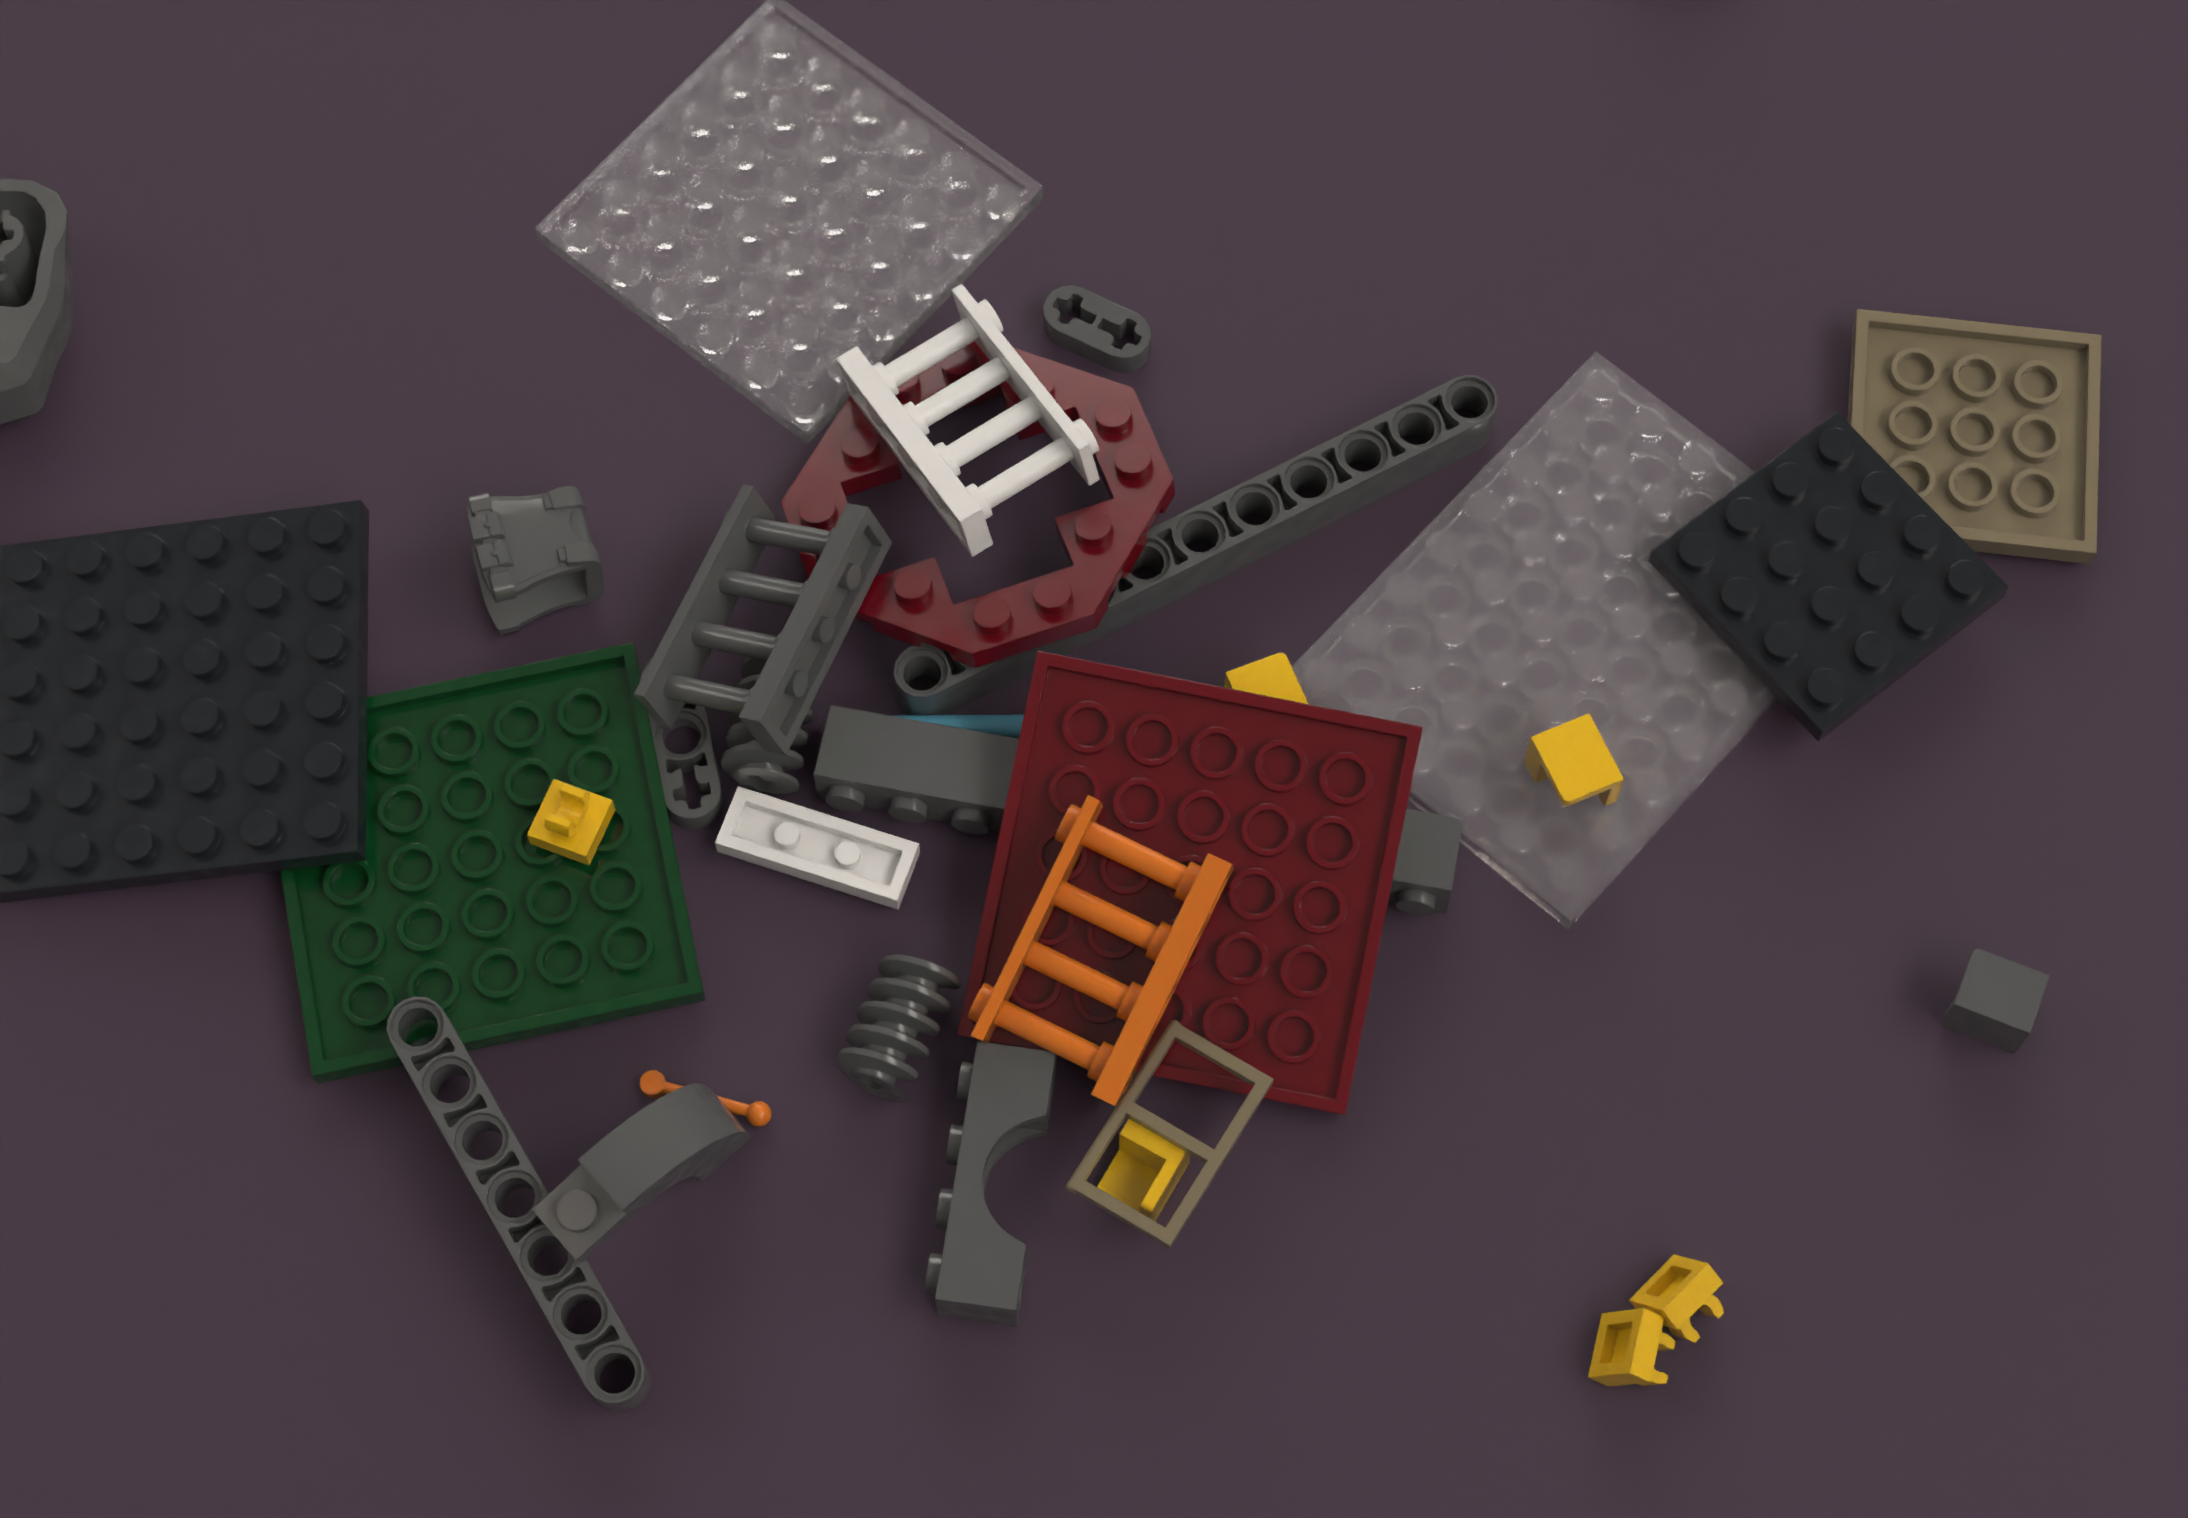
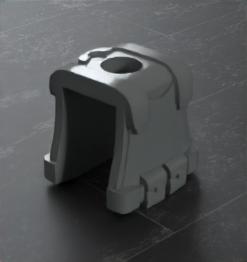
[467,486,604,636]

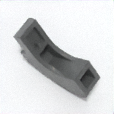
[532,1083,752,1262]

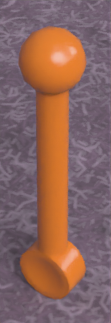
[639,1070,772,1127]

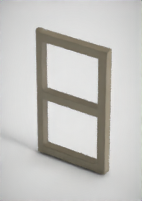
[1065,1020,1274,1249]

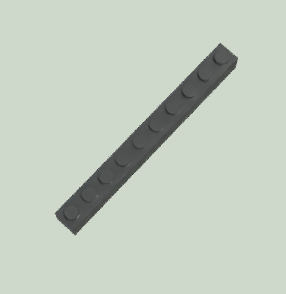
[813,705,1464,916]

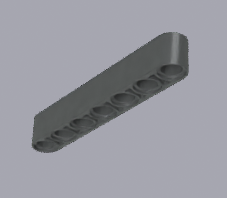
[387,997,651,1412]

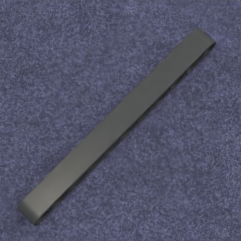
[893,375,1498,715]

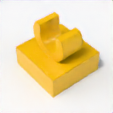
[527,779,616,866]
[1629,1254,1724,1343]
[1588,1308,1675,1387]

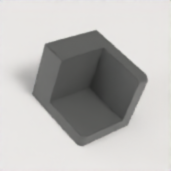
[1941,948,2050,1054]

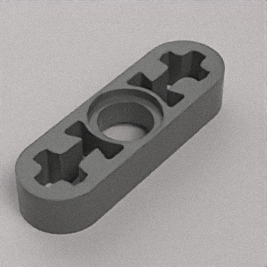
[642,657,724,830]

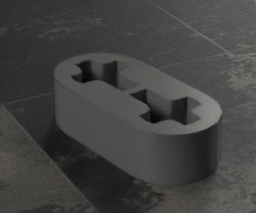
[1043,285,1151,373]

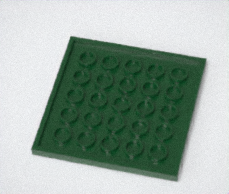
[281,642,706,1084]

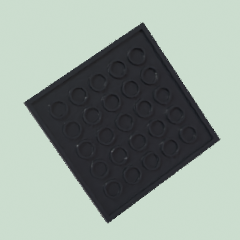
[0,500,369,903]

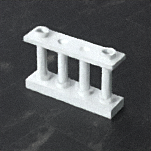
[836,284,1100,557]

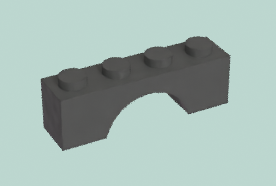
[925,1041,1057,1327]

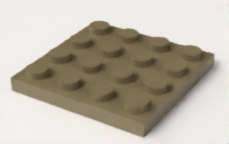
[1847,309,2102,564]

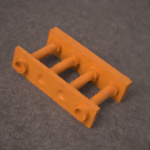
[967,795,1234,1106]

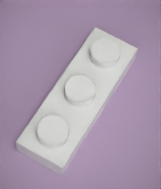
[715,786,920,910]

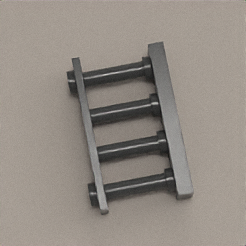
[634,484,892,755]

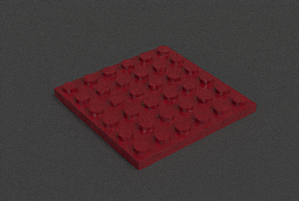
[957,650,1423,1115]

